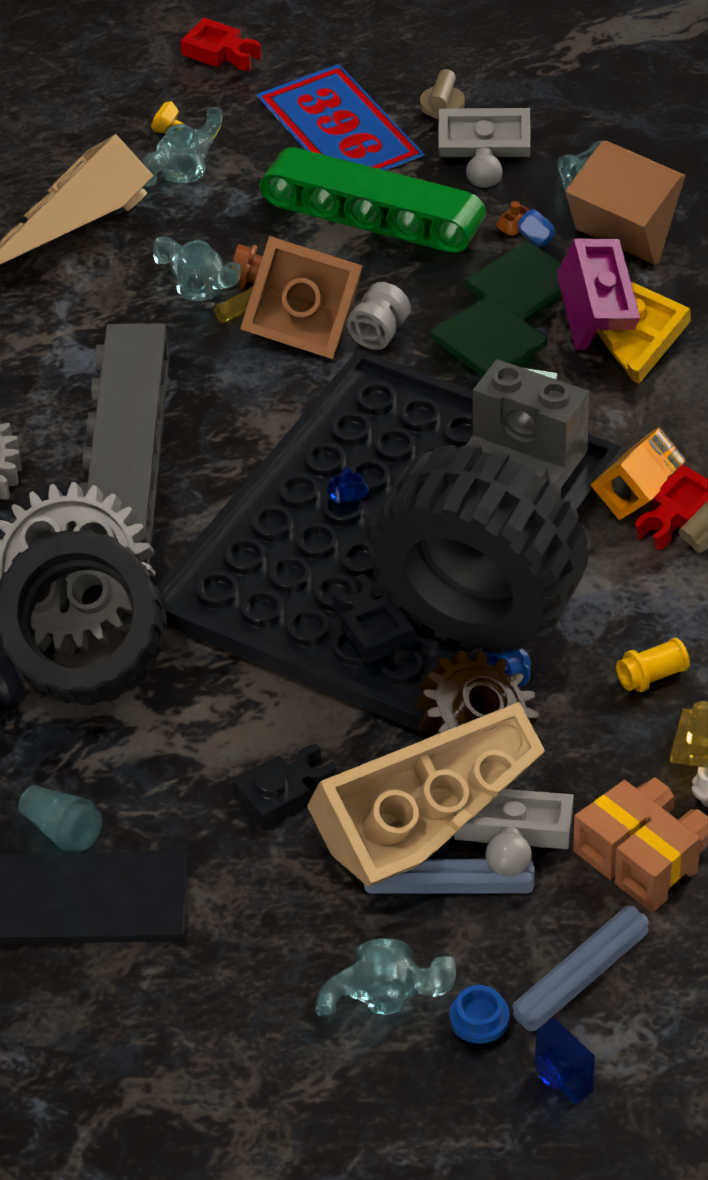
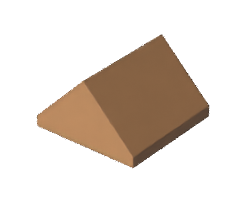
[565,141,685,265]
[240,236,363,359]

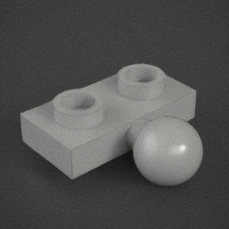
[439,108,530,188]
[454,789,574,877]

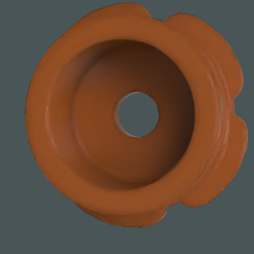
[228,244,263,290]

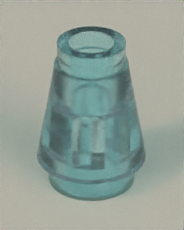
[19,785,102,851]

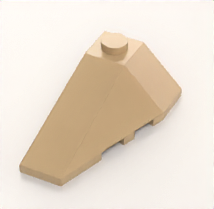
[0,134,154,265]
[307,702,545,887]

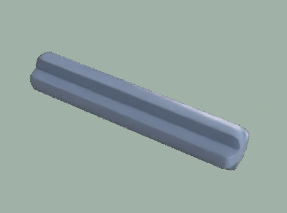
[364,859,534,894]
[513,906,649,1032]

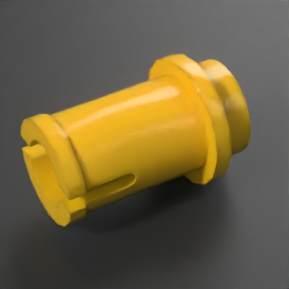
[616,638,690,692]

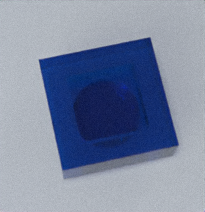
[534,1017,595,1104]

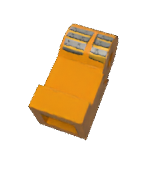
[590,427,685,521]

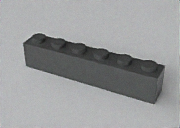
[74,324,169,564]

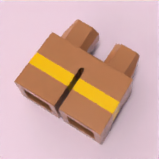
[573,777,708,913]

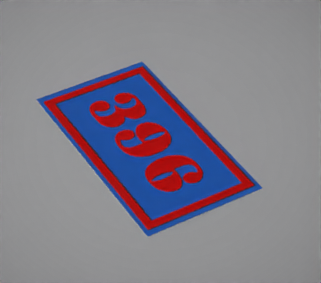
[256,64,425,171]

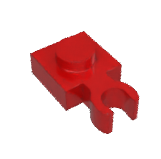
[180,18,262,71]
[635,464,708,551]

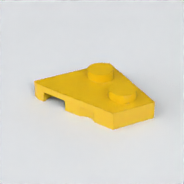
[596,282,691,384]

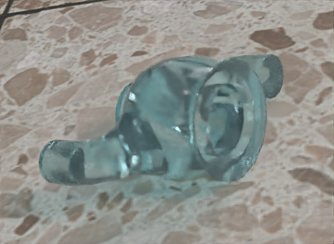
[141,107,223,186]
[153,236,241,301]
[316,938,456,1016]

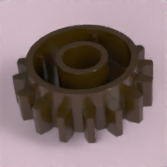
[415,651,539,738]

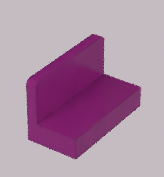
[557,239,640,351]

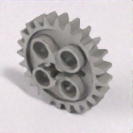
[0,482,156,655]

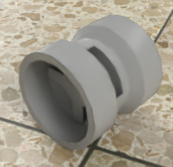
[347,282,411,350]

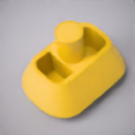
[151,101,185,134]

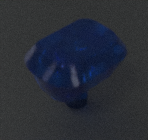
[327,467,369,503]

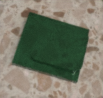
[465,241,562,323]
[430,296,548,376]

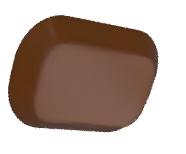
[496,201,529,236]

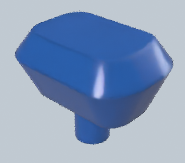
[518,210,555,247]

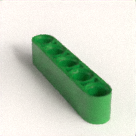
[259,147,486,253]

